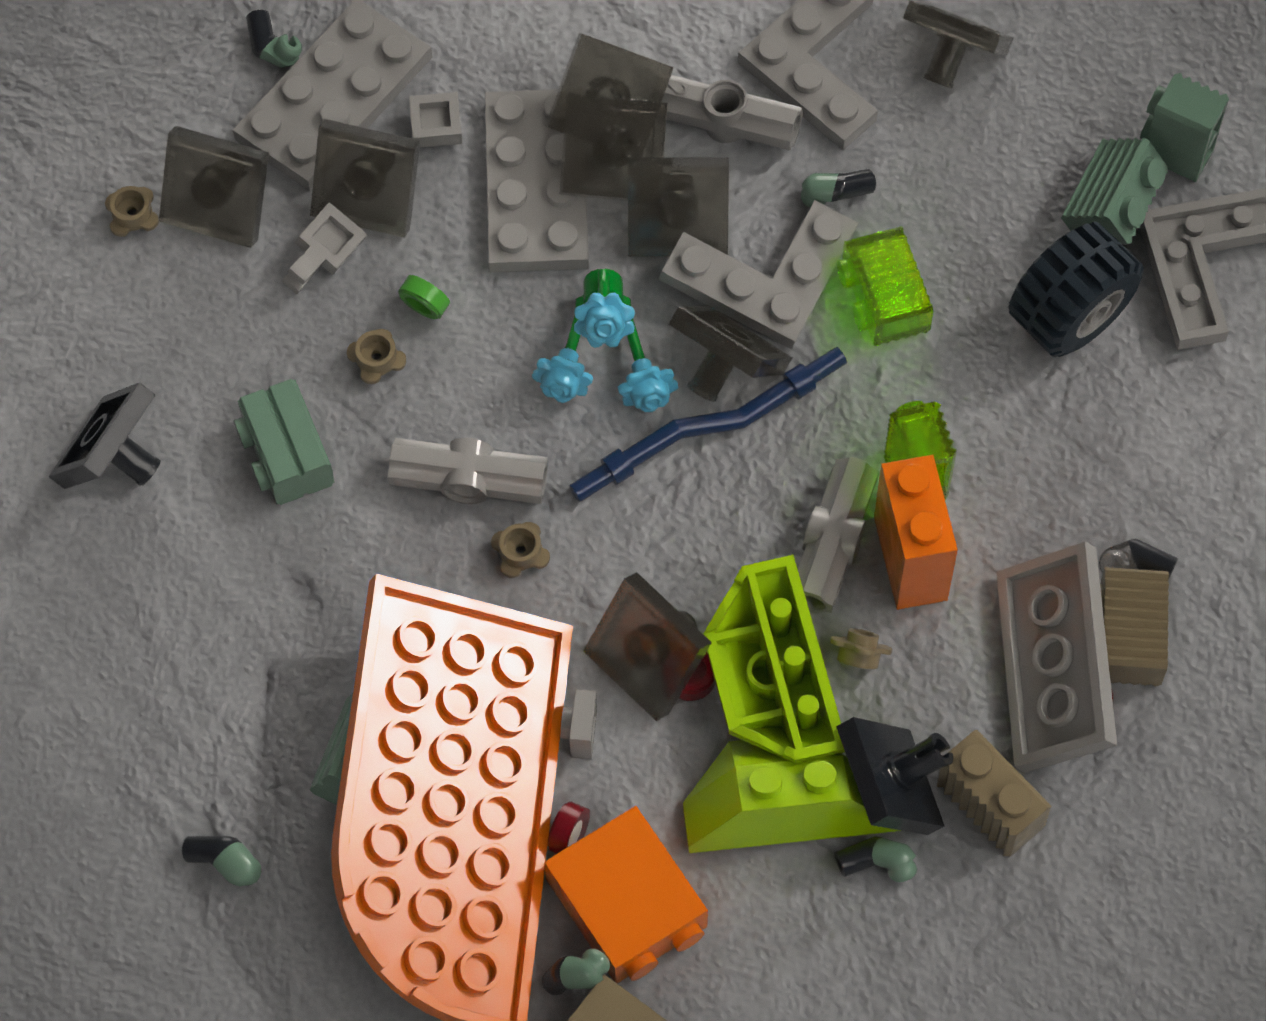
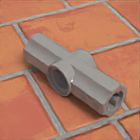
[649,73,803,150]
[388,438,548,504]
[798,456,879,614]

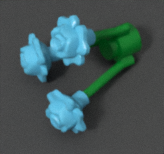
[532,268,678,412]

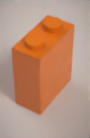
[874,455,958,610]
[544,806,708,983]

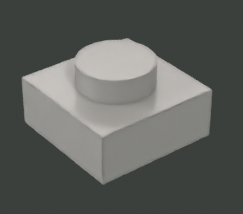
[409,92,463,148]
[560,689,597,760]

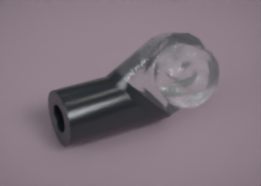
[1099,539,1178,578]

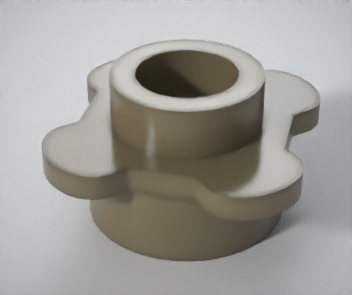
[105,186,159,237]
[347,329,406,384]
[491,522,550,578]
[830,628,892,669]

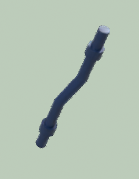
[569,347,847,503]

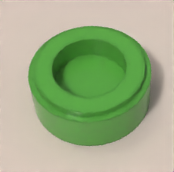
[398,275,450,319]

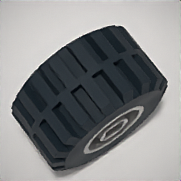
[1008,222,1144,357]

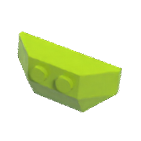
[703,555,845,764]
[683,740,901,853]

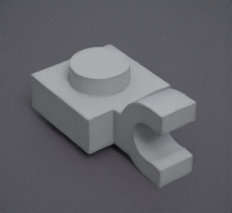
[282,202,367,294]

